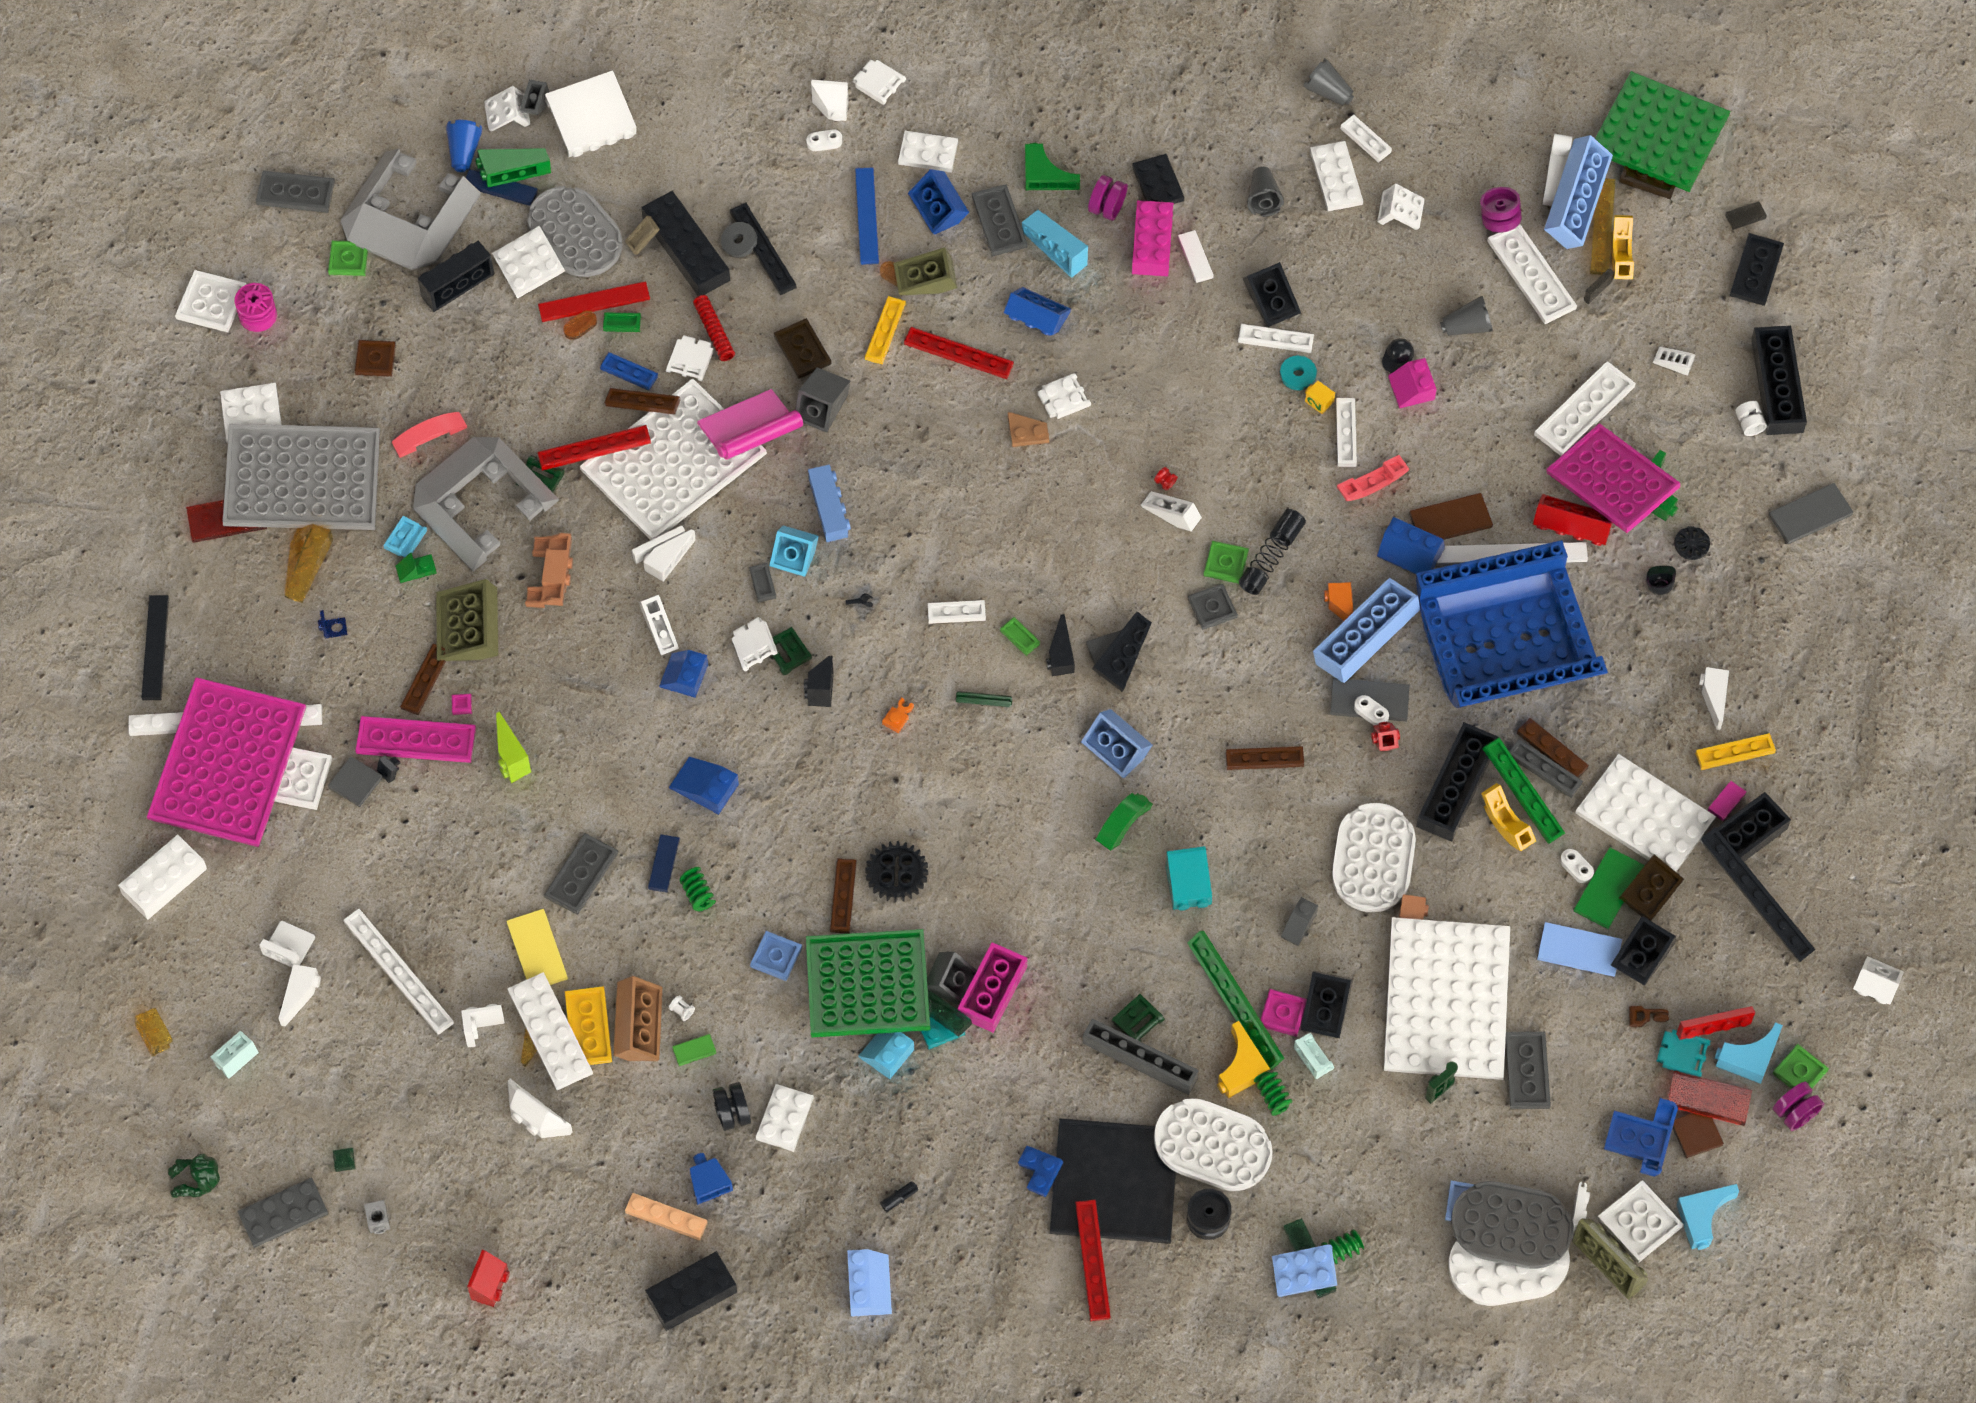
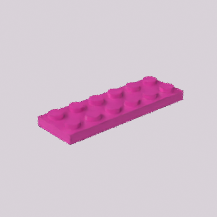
[356,716,476,763]

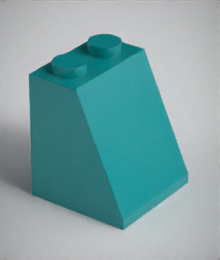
[1165,846,1212,911]

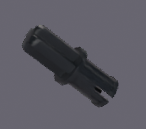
[880,1181,918,1213]

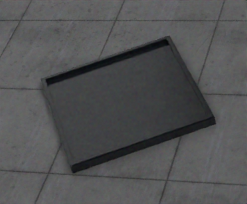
[1050,1118,1176,1244]

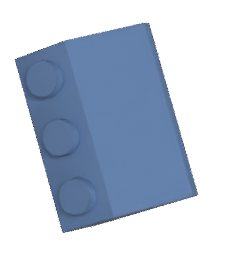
[1081,709,1153,778]

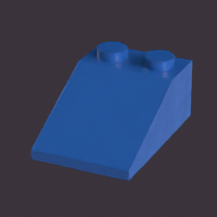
[669,757,739,815]

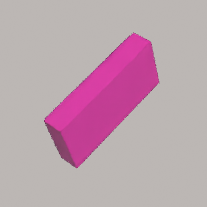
[1708,781,1746,822]

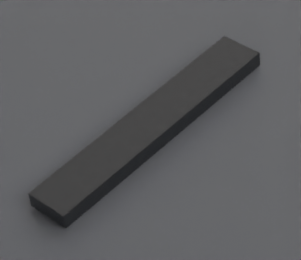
[730,203,797,296]
[141,595,169,700]

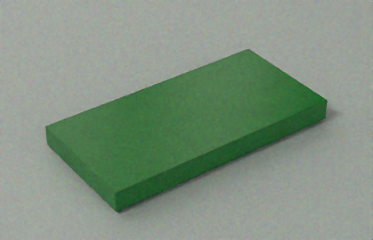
[1574,847,1644,930]

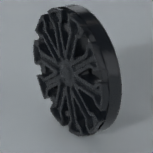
[1674,526,1710,560]

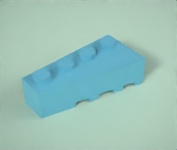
[1022,210,1088,278]

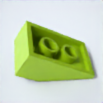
[496,712,531,783]

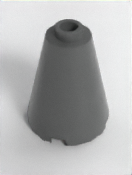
[1303,58,1354,106]
[1247,167,1284,217]
[1440,296,1493,336]

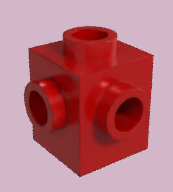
[1371,722,1400,751]

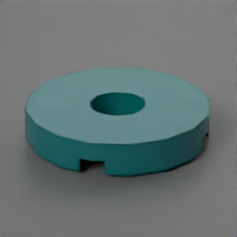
[1280,355,1317,391]

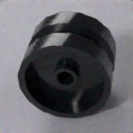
[712,1082,751,1131]
[1187,1189,1232,1240]

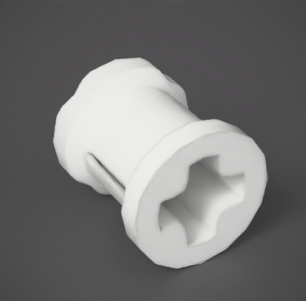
[668,995,695,1021]

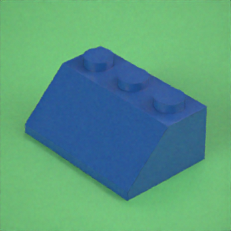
[908,169,969,234]
[1004,287,1071,336]
[1377,517,1445,574]

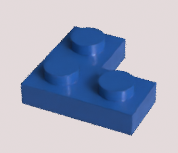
[1018,1146,1063,1197]

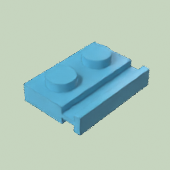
[384,516,427,557]

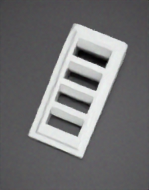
[1653,347,1695,376]

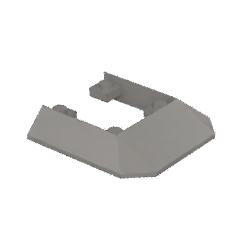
[341,149,481,270]
[413,437,559,572]

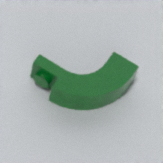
[1095,793,1153,851]

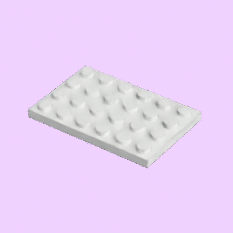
[1575,754,1716,872]

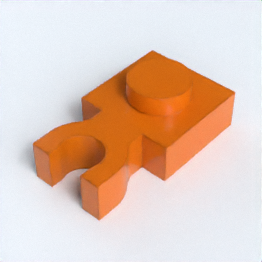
[882,697,914,733]

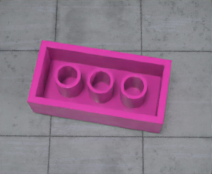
[1132,200,1173,277]
[958,942,1028,1033]

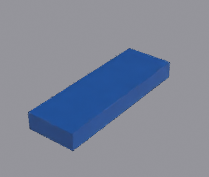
[600,352,658,391]

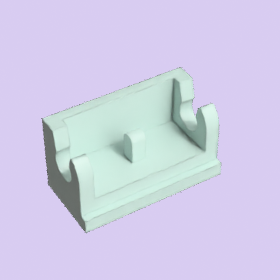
[210,1031,259,1079]
[1294,1033,1334,1079]

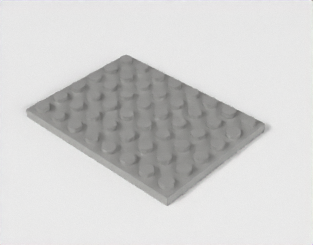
[223,424,380,530]

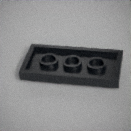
[1730,233,1784,306]

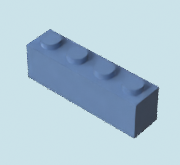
[808,464,851,542]

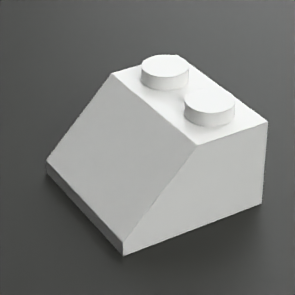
[1853,956,1904,1004]

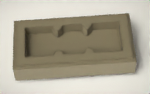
[625,216,660,255]

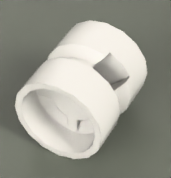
[1736,401,1767,436]

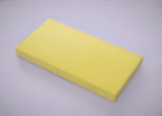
[506,909,568,985]

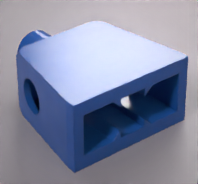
[690,1153,733,1205]

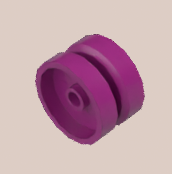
[1088,174,1128,221]
[1480,187,1522,233]
[1773,1081,1825,1131]

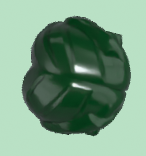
[168,1154,220,1198]

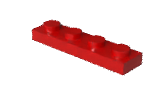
[1676,1006,1755,1040]

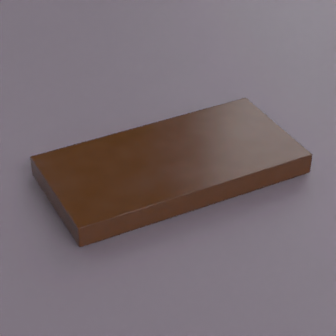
[1409,493,1493,540]

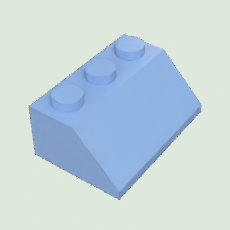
[847,1249,892,1316]

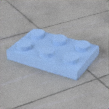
[1272,1244,1337,1297]

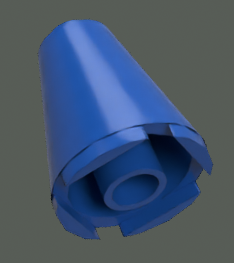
[446,120,483,172]

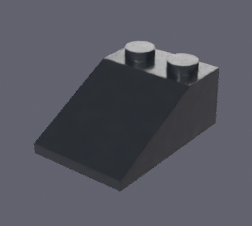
[1243,262,1301,327]
[1611,916,1676,986]
[1301,971,1353,1038]

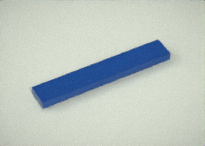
[855,168,879,265]

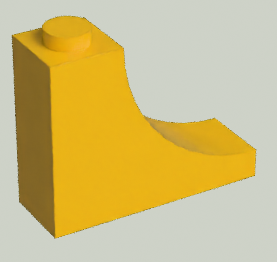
[1217,1021,1270,1098]

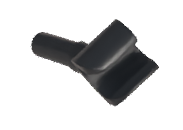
[846,593,873,607]

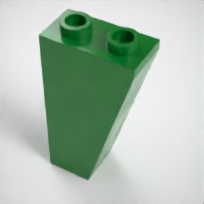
[475,148,551,187]

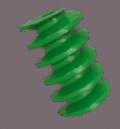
[679,867,716,911]
[1254,1072,1293,1116]
[1321,1229,1364,1265]

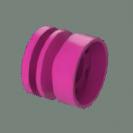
[234,283,277,332]

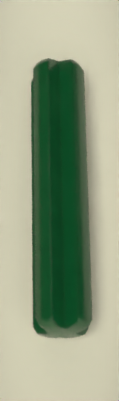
[956,691,1013,707]

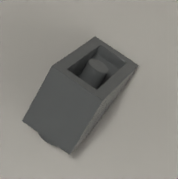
[520,80,549,115]
[1281,897,1318,946]

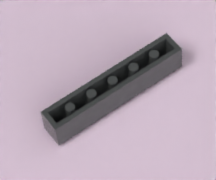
[1083,1018,1199,1095]

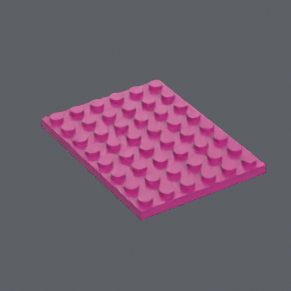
[147,677,306,847]

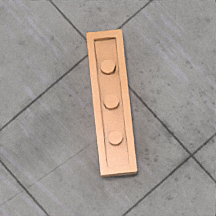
[625,1193,708,1240]

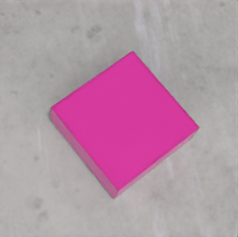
[452,694,472,715]

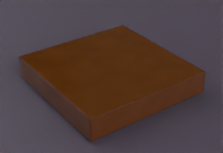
[355,340,396,377]
[1673,1108,1724,1158]

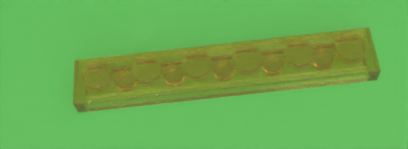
[1590,178,1615,276]

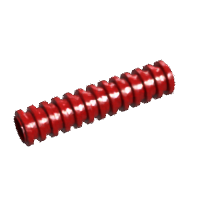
[693,295,735,361]

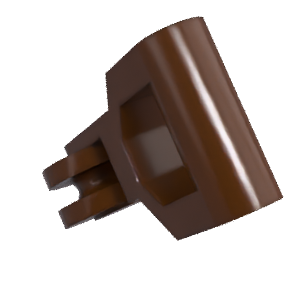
[1629,1006,1669,1027]

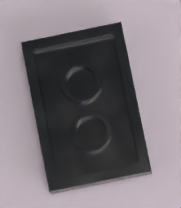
[1132,153,1185,204]

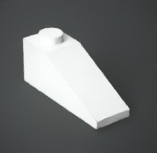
[1141,491,1202,531]
[643,529,696,582]
[639,595,679,655]
[1699,667,1729,730]
[279,964,321,1026]

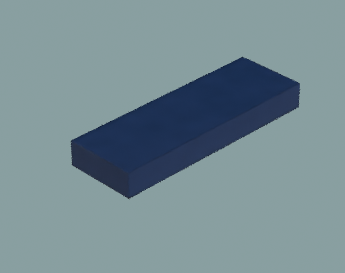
[648,834,680,893]

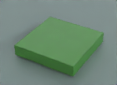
[328,240,368,276]
[1204,541,1249,584]
[1772,1044,1829,1089]

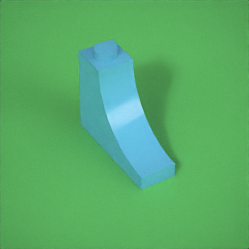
[1714,1022,1783,1084]
[1676,1184,1739,1250]

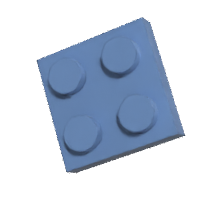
[750,931,802,981]

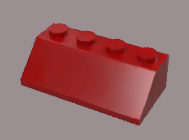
[1533,494,1612,546]

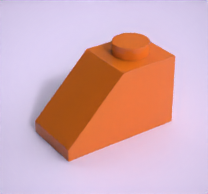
[1324,582,1353,621]

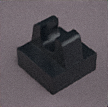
[377,756,401,783]

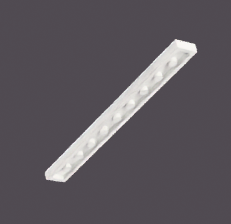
[129,704,322,736]

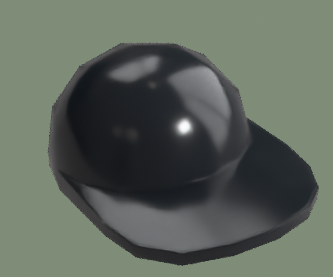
[1382,338,1414,373]
[1646,566,1676,595]

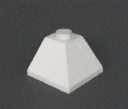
[811,80,849,121]

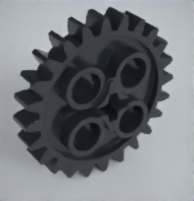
[865,841,928,902]

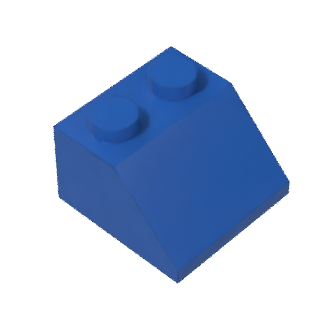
[659,650,708,698]

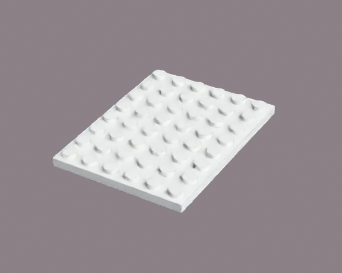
[580,379,767,540]
[1384,917,1510,1080]

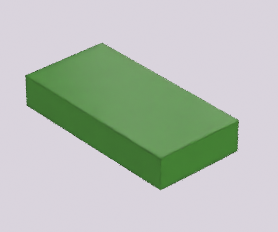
[1000,617,1040,656]
[672,1034,717,1066]

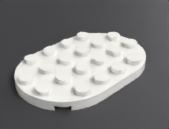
[1332,803,1416,912]
[1154,1099,1272,1191]
[1448,1241,1570,1306]

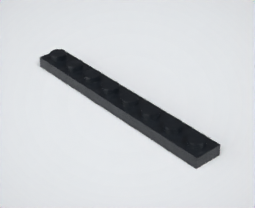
[1699,827,1816,962]

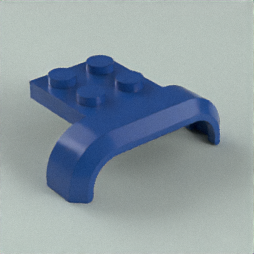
[1604,1098,1678,1177]

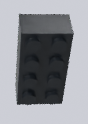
[418,240,494,312]
[1717,792,1791,862]
[645,1251,737,1331]

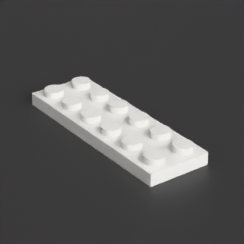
[1487,224,1577,324]
[1534,361,1636,456]
[507,972,593,1090]

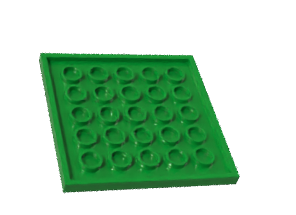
[1595,71,1731,192]
[806,929,930,1038]

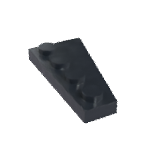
[1092,611,1152,692]

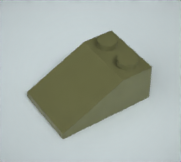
[894,247,957,295]

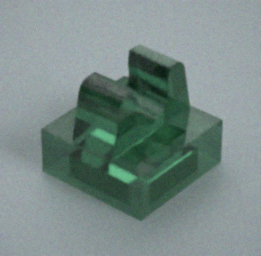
[333,1148,356,1172]

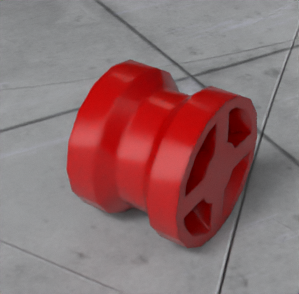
[1154,467,1178,491]

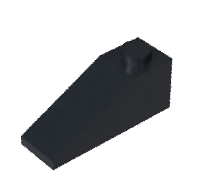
[1046,614,1075,676]

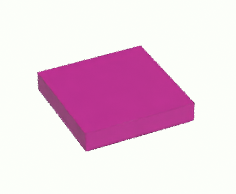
[1260,989,1307,1037]

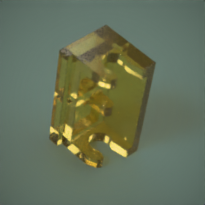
[135,1008,173,1057]

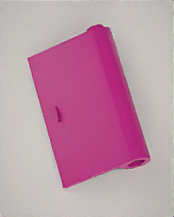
[697,389,803,460]

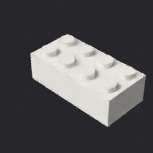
[118,835,207,920]

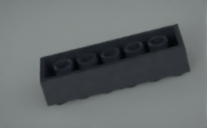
[641,190,730,296]
[1751,325,1807,435]
[1416,722,1499,842]

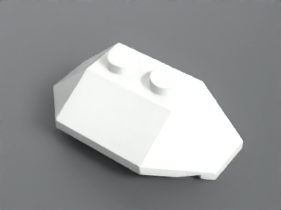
[508,1078,572,1138]

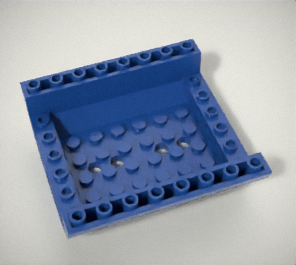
[1416,540,1608,708]

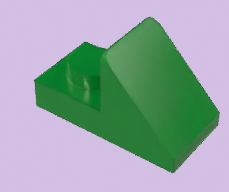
[395,553,437,583]

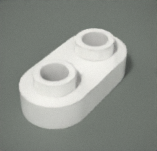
[806,130,842,151]
[1354,695,1389,725]
[1560,849,1594,884]

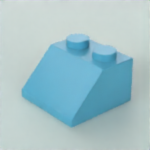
[769,525,819,577]
[858,1032,914,1079]

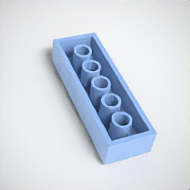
[1544,135,1613,249]
[1313,578,1420,683]

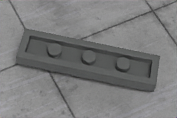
[1509,739,1583,798]

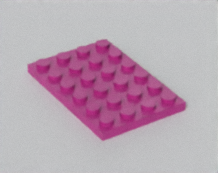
[1546,423,1680,533]

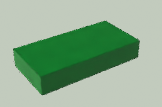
[603,312,641,332]

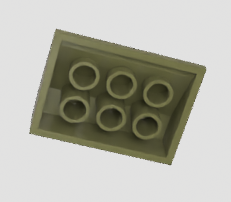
[436,579,498,661]
[1572,1218,1648,1300]

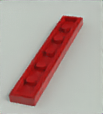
[538,281,650,322]
[904,327,1014,379]
[537,425,651,471]
[1075,1200,1111,1322]

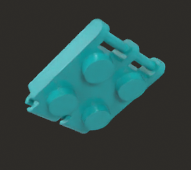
[1656,1029,1711,1078]

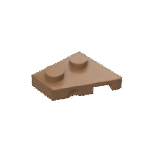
[1008,412,1049,447]

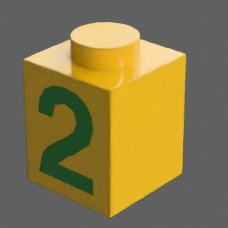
[1305,381,1335,414]

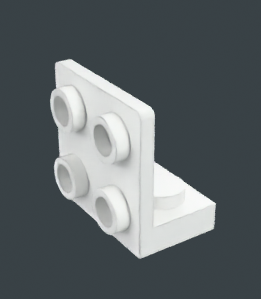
[484,86,530,132]
[1377,183,1424,230]
[259,921,315,967]
[462,1004,505,1047]

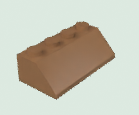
[614,976,663,1061]

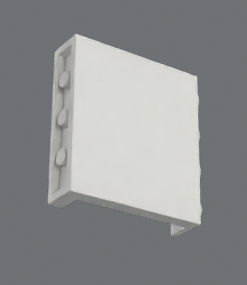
[545,71,636,157]

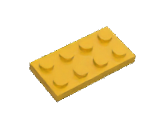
[565,986,612,1065]

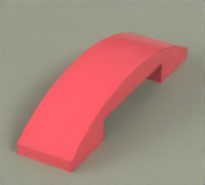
[392,412,467,458]
[1337,455,1409,501]

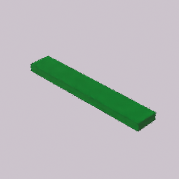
[1482,738,1565,845]

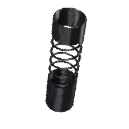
[1239,509,1306,595]

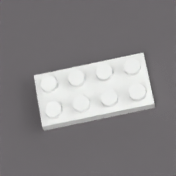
[1310,141,1363,211]

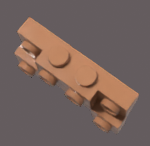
[525,533,573,608]

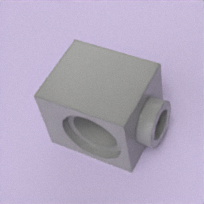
[364,1200,390,1234]

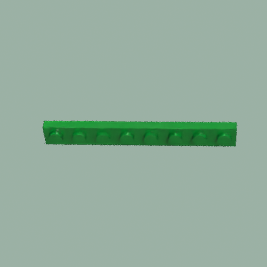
[1187,931,1285,1070]

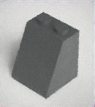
[795,367,851,432]

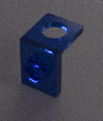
[318,610,348,639]

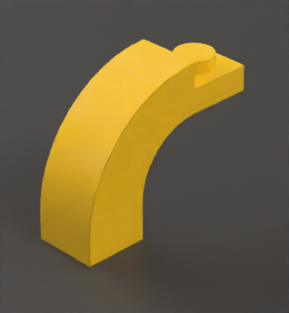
[1611,215,1634,279]
[1481,783,1536,851]

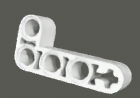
[1542,134,1572,206]

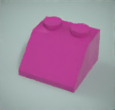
[1388,358,1436,409]

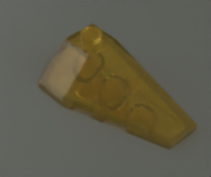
[285,524,333,603]

